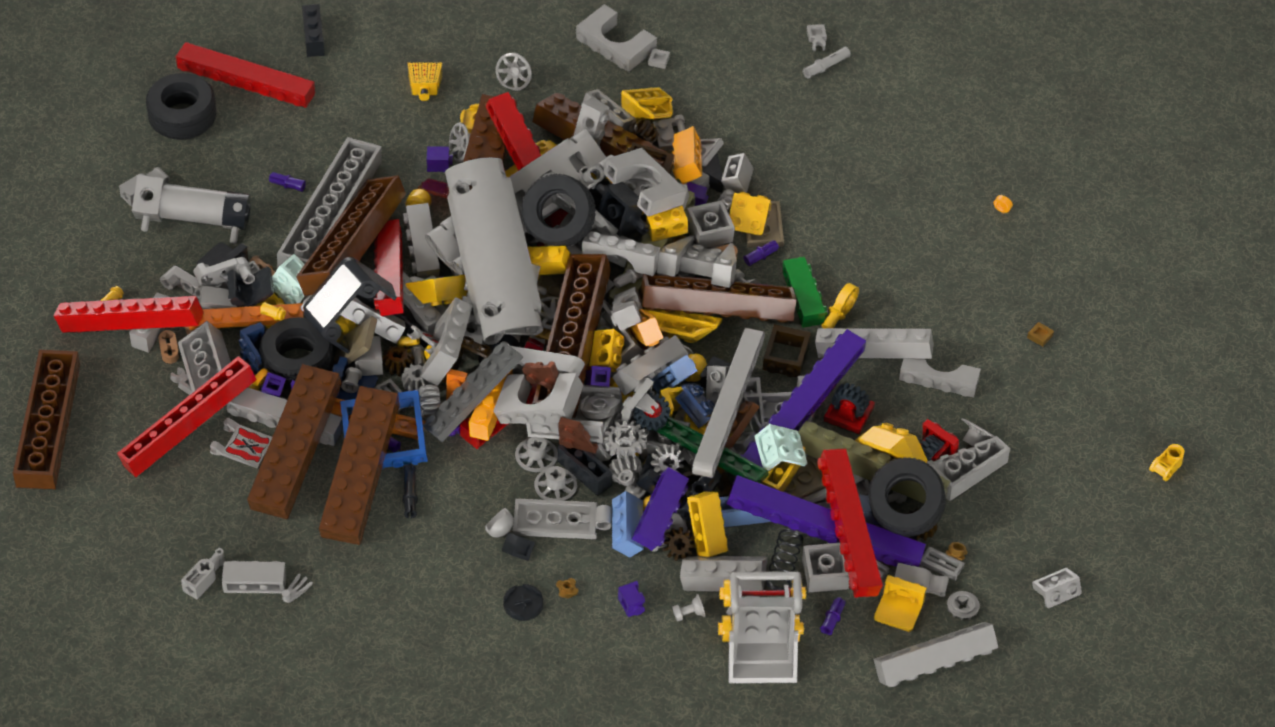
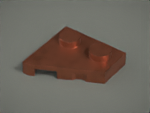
[522,361,559,389]
[558,417,598,454]

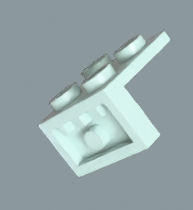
[272,254,305,304]
[754,424,807,471]

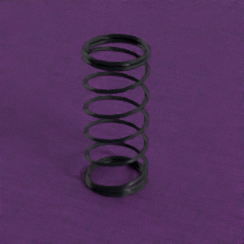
[765,529,804,590]

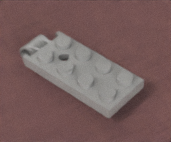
[513,499,612,539]

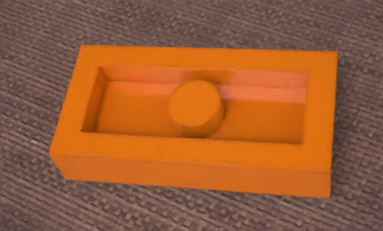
[446,369,468,400]

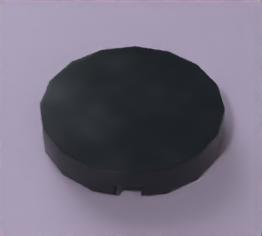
[503,584,543,621]

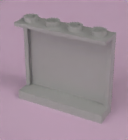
[526,385,623,443]

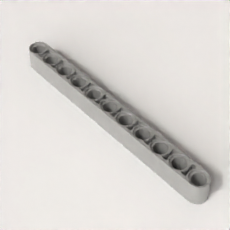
[692,328,765,478]

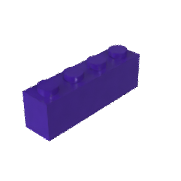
[632,467,689,550]

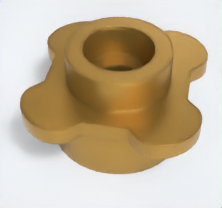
[946,542,967,560]
[556,578,578,598]

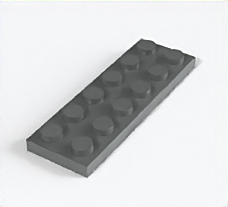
[423,342,523,442]

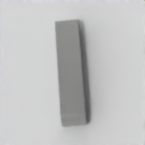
[510,346,585,377]

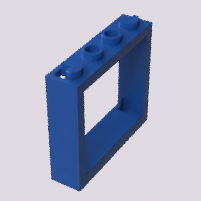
[340,390,428,469]

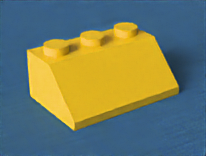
[406,275,467,306]

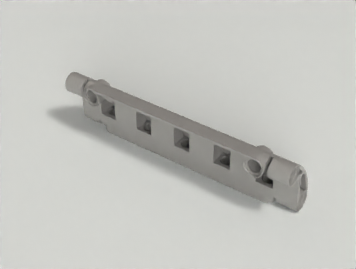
[425,129,614,275]
[445,158,543,345]

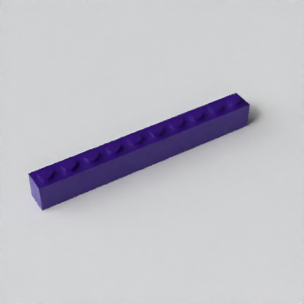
[740,329,866,468]
[726,475,926,567]

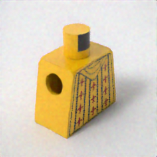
[408,63,442,101]

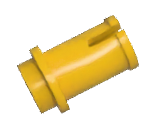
[100,286,124,301]
[260,302,286,321]

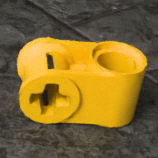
[1149,444,1184,481]

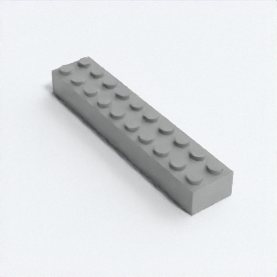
[277,137,382,269]

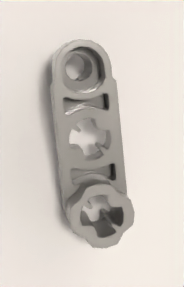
[193,257,255,287]
[160,266,214,299]

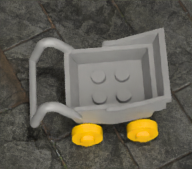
[718,572,806,683]

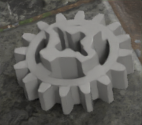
[604,421,647,459]

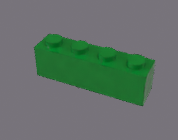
[782,256,827,328]

